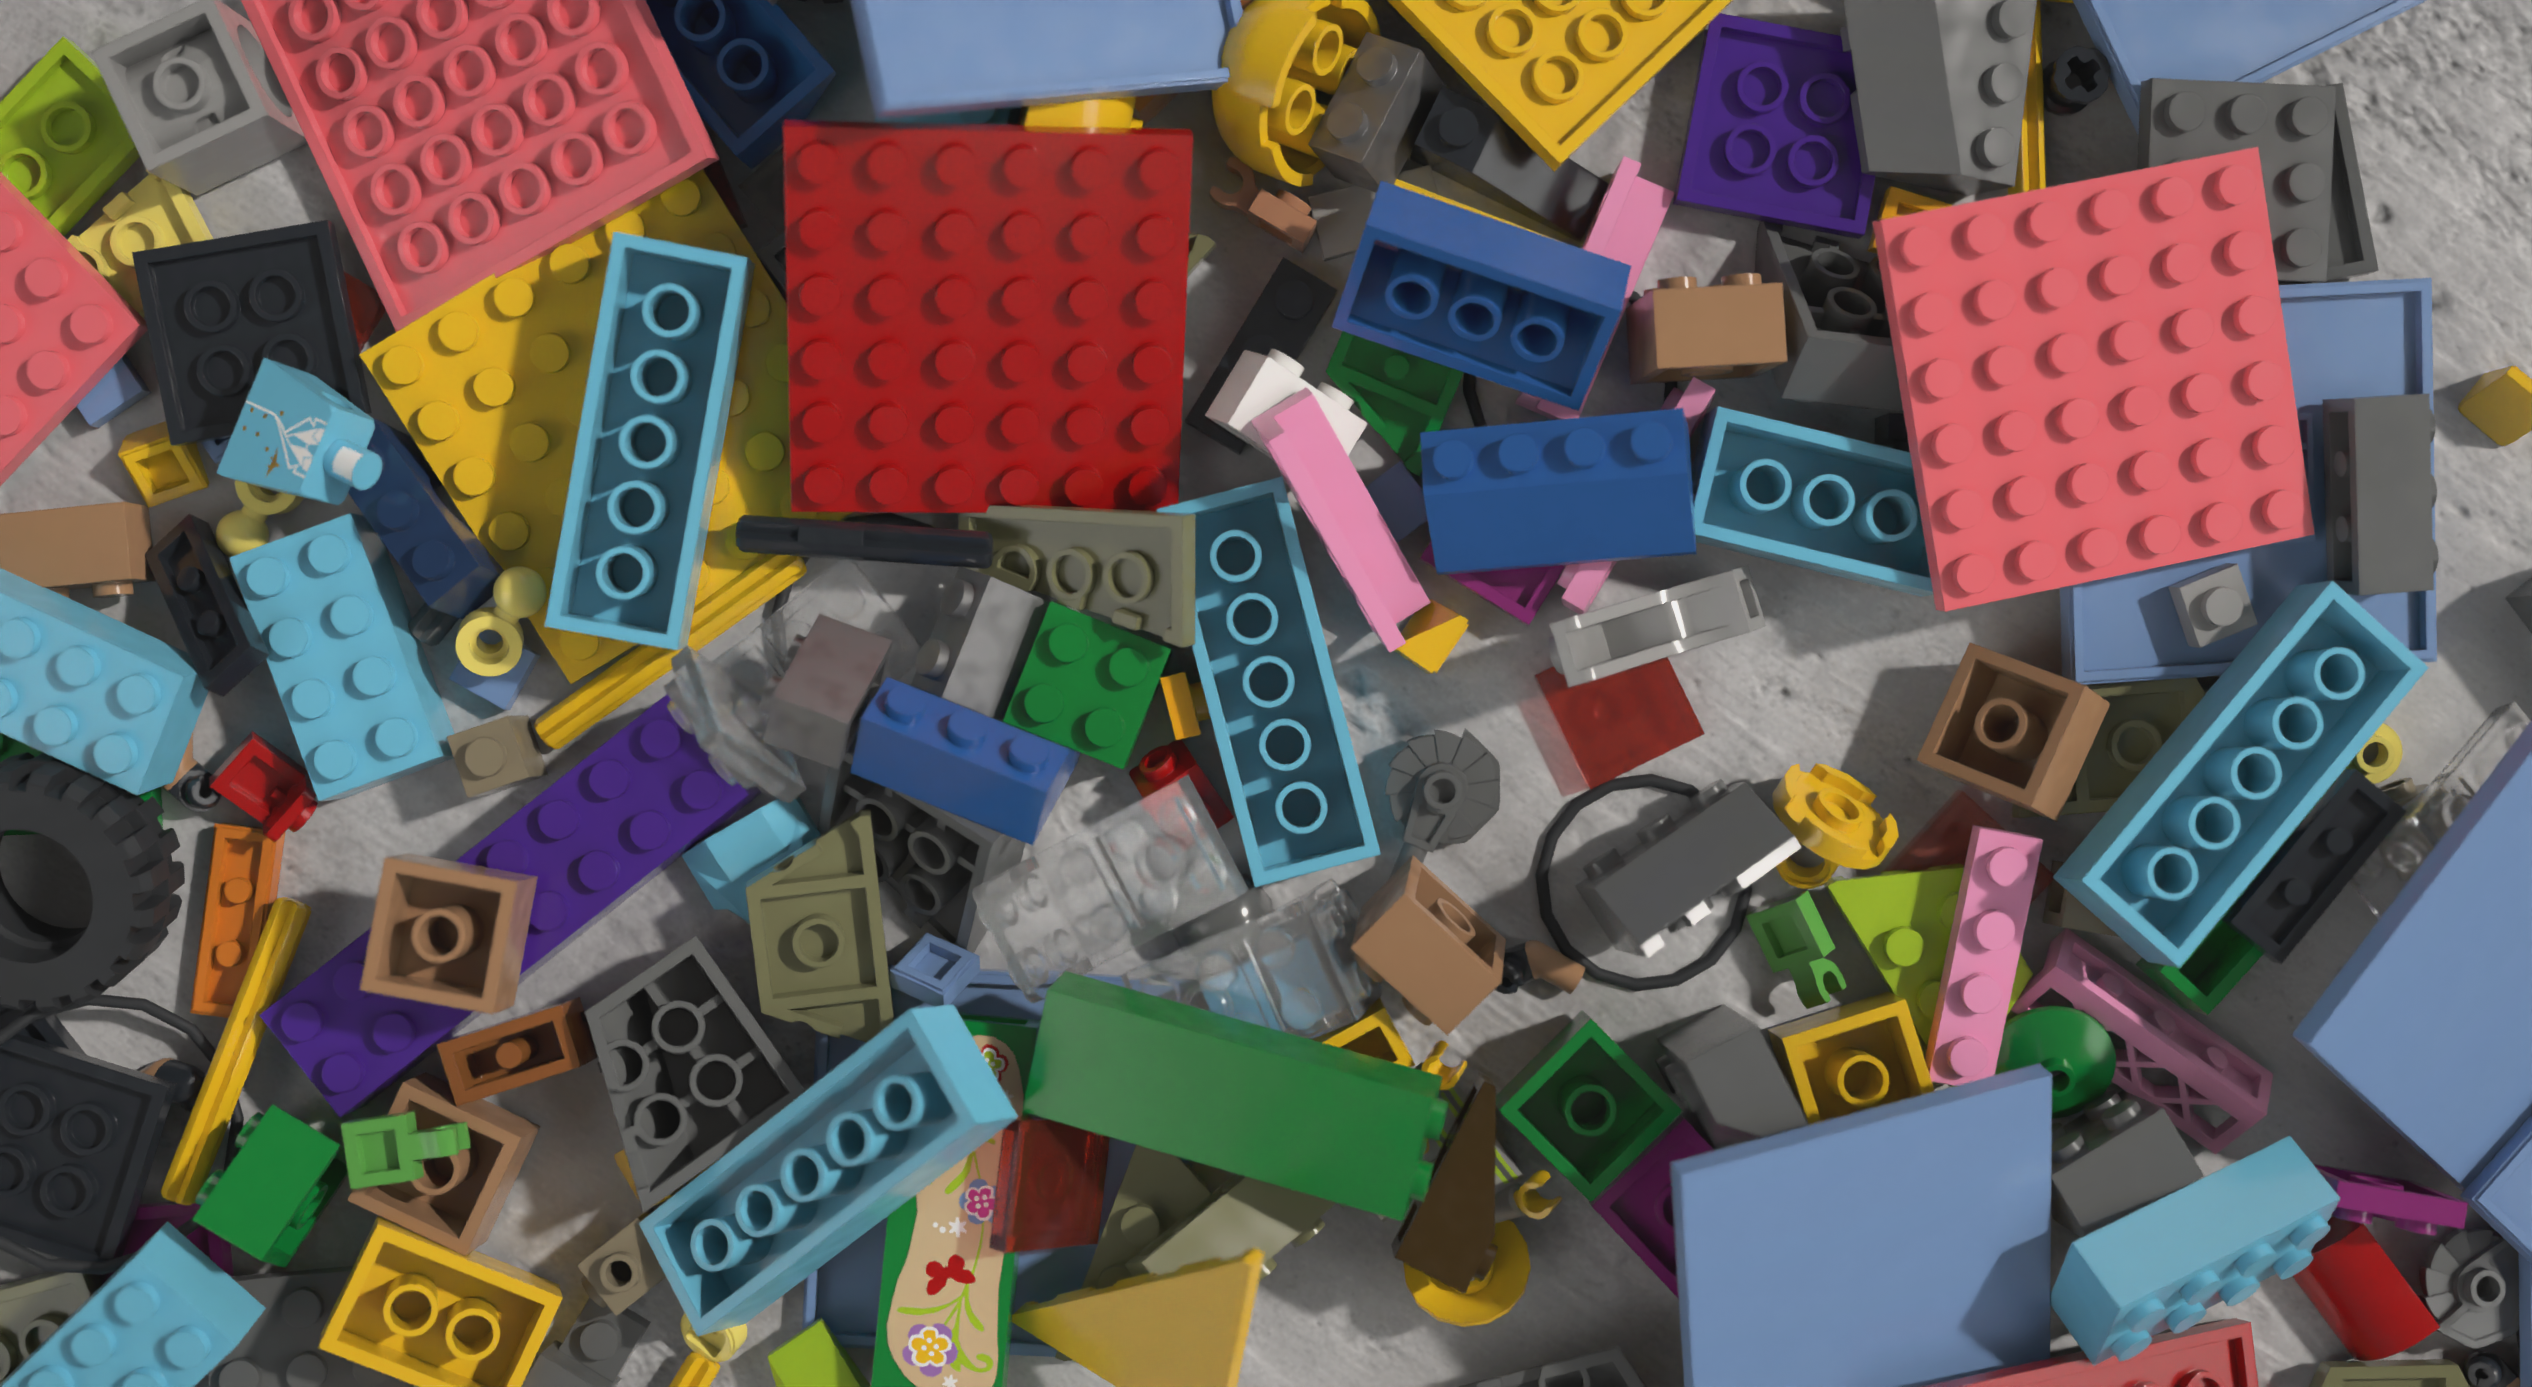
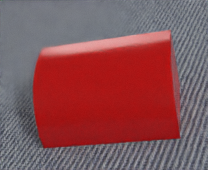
[2292,1216,2440,1361]

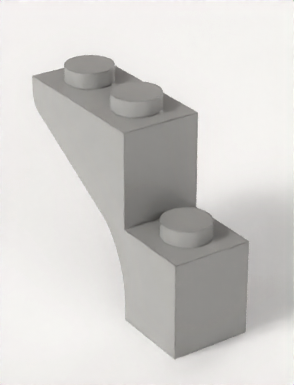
[1549,565,1766,687]

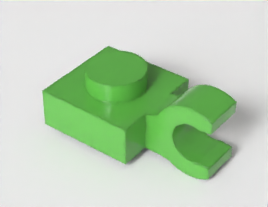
[1746,890,1846,1009]
[341,1111,471,1189]

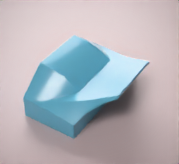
[681,791,821,924]

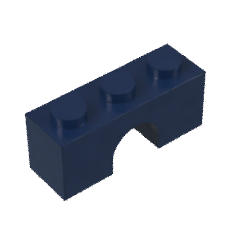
[348,418,504,619]

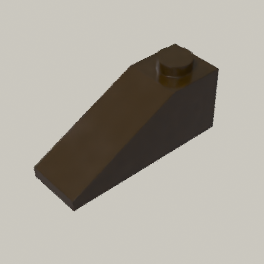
[1391,1073,1498,1294]

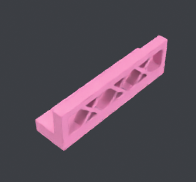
[1515,156,1675,420]
[1251,387,1431,653]
[2011,928,2273,1154]

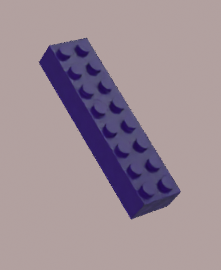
[259,693,762,1117]

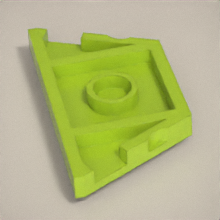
[1823,863,2033,1087]

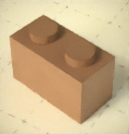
[0,502,156,598]

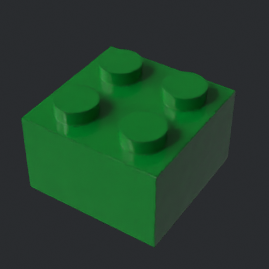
[1003,601,1173,769]
[1496,1010,1683,1203]
[192,1104,348,1268]

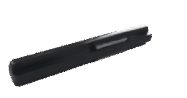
[736,515,994,569]

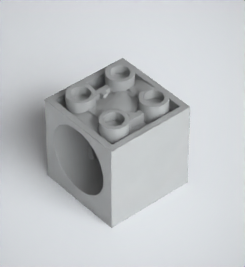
[91,0,308,196]

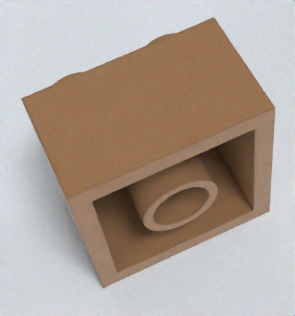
[1626,273,1787,385]
[1917,643,2110,822]
[360,853,538,1014]
[1350,855,1506,1035]
[347,1072,541,1256]

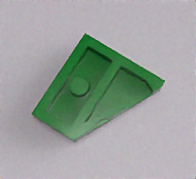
[1326,331,1464,476]

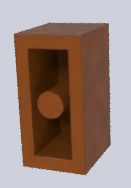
[437,997,598,1107]

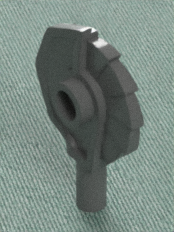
[1385,729,1500,880]
[2418,1228,2519,1349]

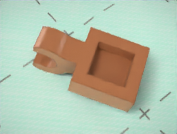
[1209,157,1317,253]

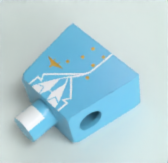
[216,358,382,505]

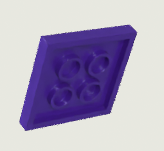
[1673,13,1876,239]

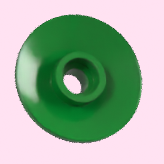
[1995,1006,2116,1119]

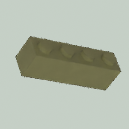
[1125,1174,1347,1282]

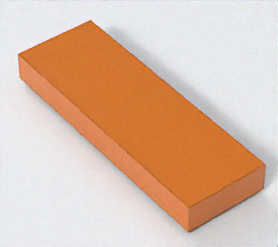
[190,823,286,1018]

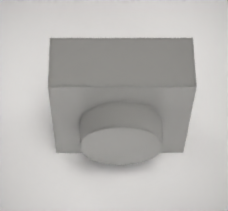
[2168,563,2258,648]

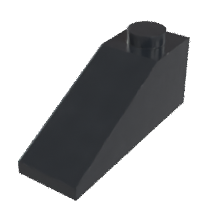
[1410,86,1609,242]

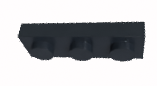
[1185,257,1338,455]
[145,513,270,697]
[2222,769,2407,964]

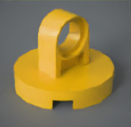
[1772,763,1899,889]

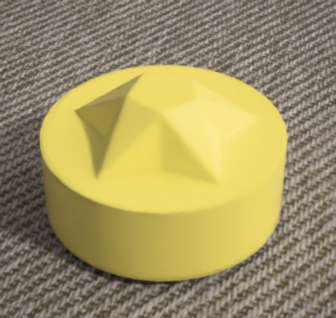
[680,1313,747,1362]

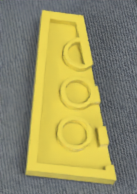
[67,170,213,318]

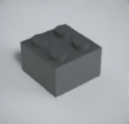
[2051,1090,2204,1238]

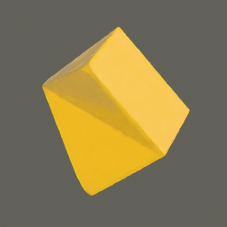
[1394,599,1469,674]

